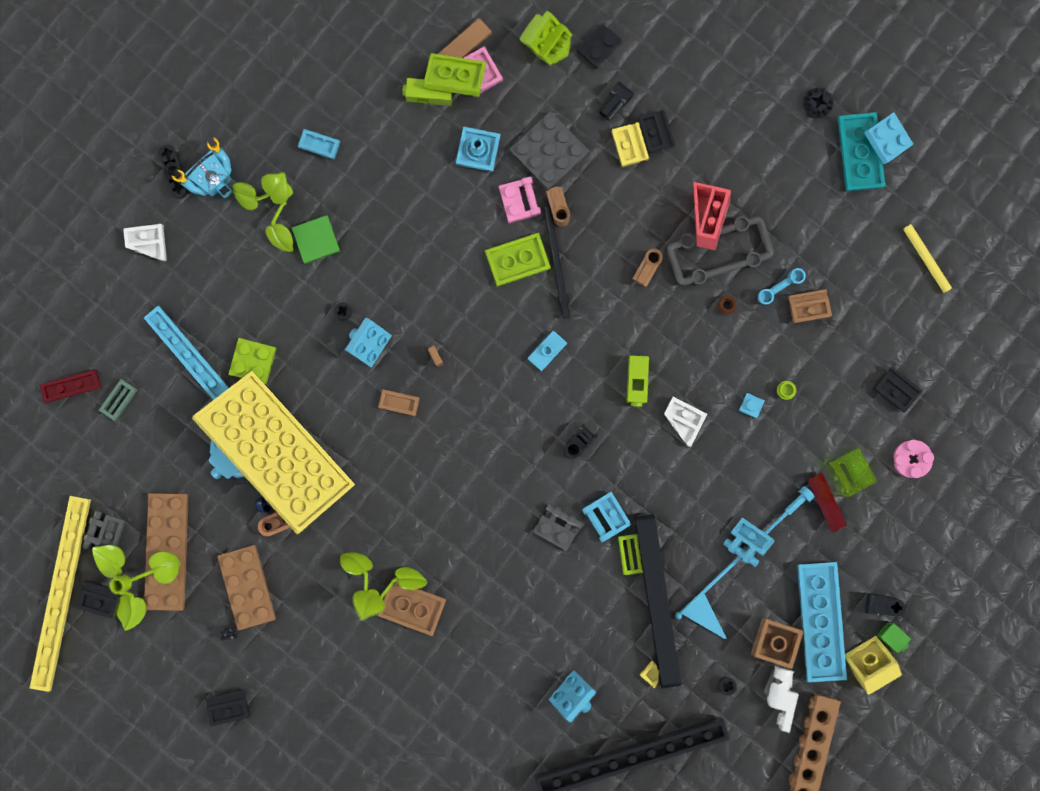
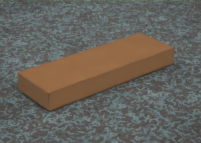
[438,18,492,58]

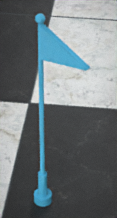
[674,486,815,639]

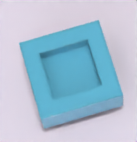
[739,393,765,418]

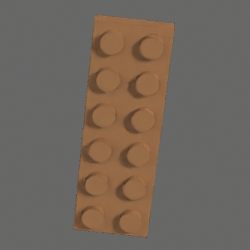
[144,493,189,611]

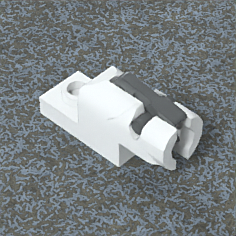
[764,666,798,732]

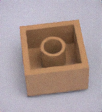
[751,617,804,669]

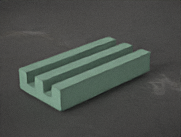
[99,379,138,421]

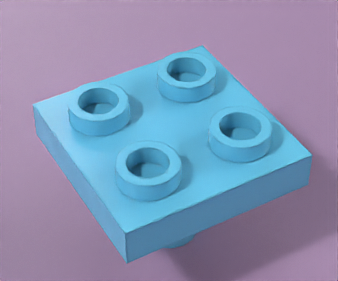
[456,127,501,172]
[345,318,392,367]
[548,670,596,723]

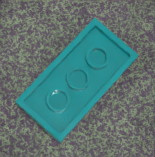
[838,112,885,192]

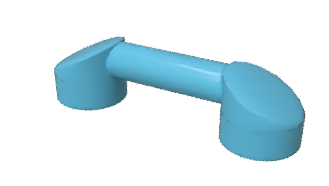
[758,268,806,304]

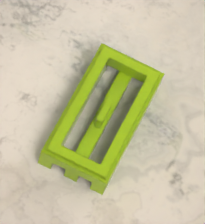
[618,534,643,575]

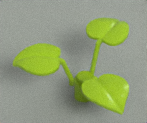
[232,173,294,252]
[92,545,180,631]
[340,552,428,620]

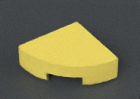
[639,660,659,688]

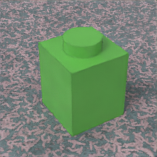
[876,621,911,653]

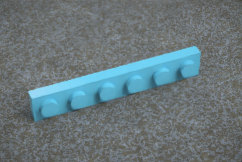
[144,306,229,400]

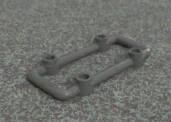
[667,216,774,285]

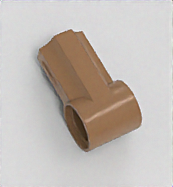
[546,187,570,227]
[632,249,663,287]

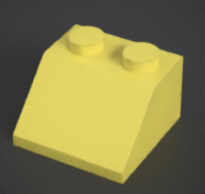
[845,636,901,695]

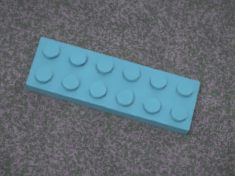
[797,562,847,682]

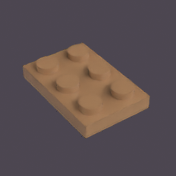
[378,579,447,636]

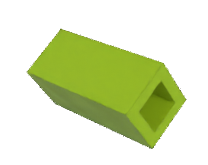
[403,78,453,106]
[626,356,649,407]

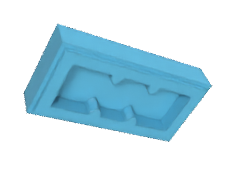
[298,129,340,160]
[528,331,567,372]

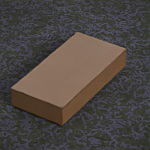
[378,389,420,416]

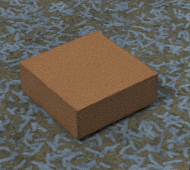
[428,346,444,367]

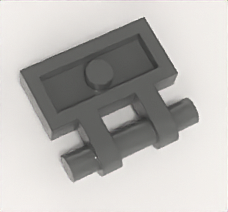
[533,504,583,551]
[82,510,126,550]

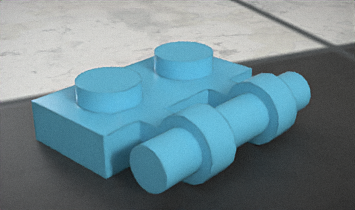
[724,517,774,567]

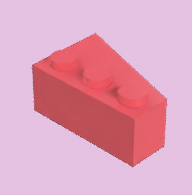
[693,182,731,250]

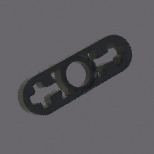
[158,145,188,199]

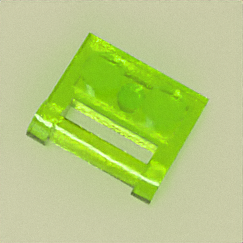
[828,448,878,497]

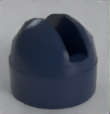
[255,497,271,513]

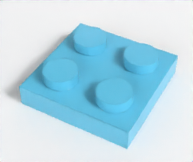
[864,112,913,164]

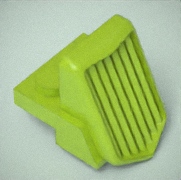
[520,11,572,66]

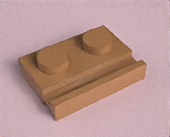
[788,289,832,324]

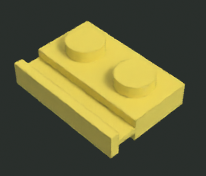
[612,123,649,167]

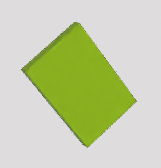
[423,53,486,97]
[485,233,551,287]

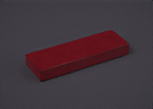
[39,370,101,403]
[808,472,847,533]

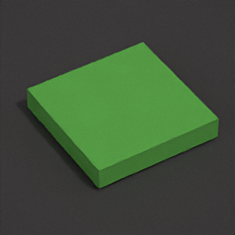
[292,215,341,264]

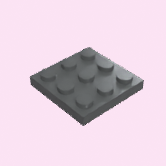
[510,111,590,190]

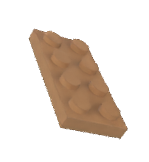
[217,545,276,631]

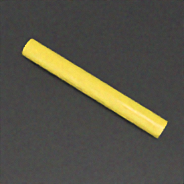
[903,224,952,293]

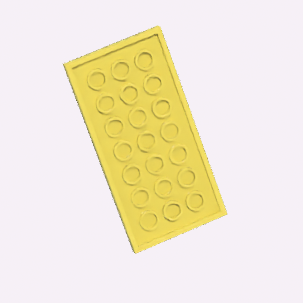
[192,371,355,535]

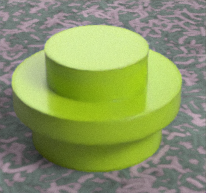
[777,381,796,400]

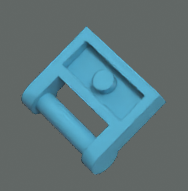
[582,492,631,543]

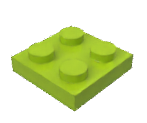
[228,338,277,385]

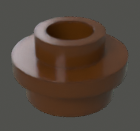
[717,296,737,315]

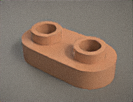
[258,512,291,536]

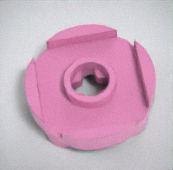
[893,440,934,478]

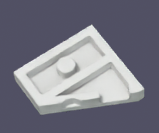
[123,224,167,261]
[664,397,707,447]

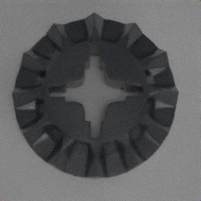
[803,87,834,118]

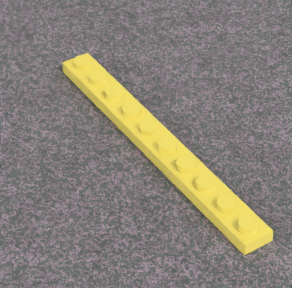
[30,496,91,692]

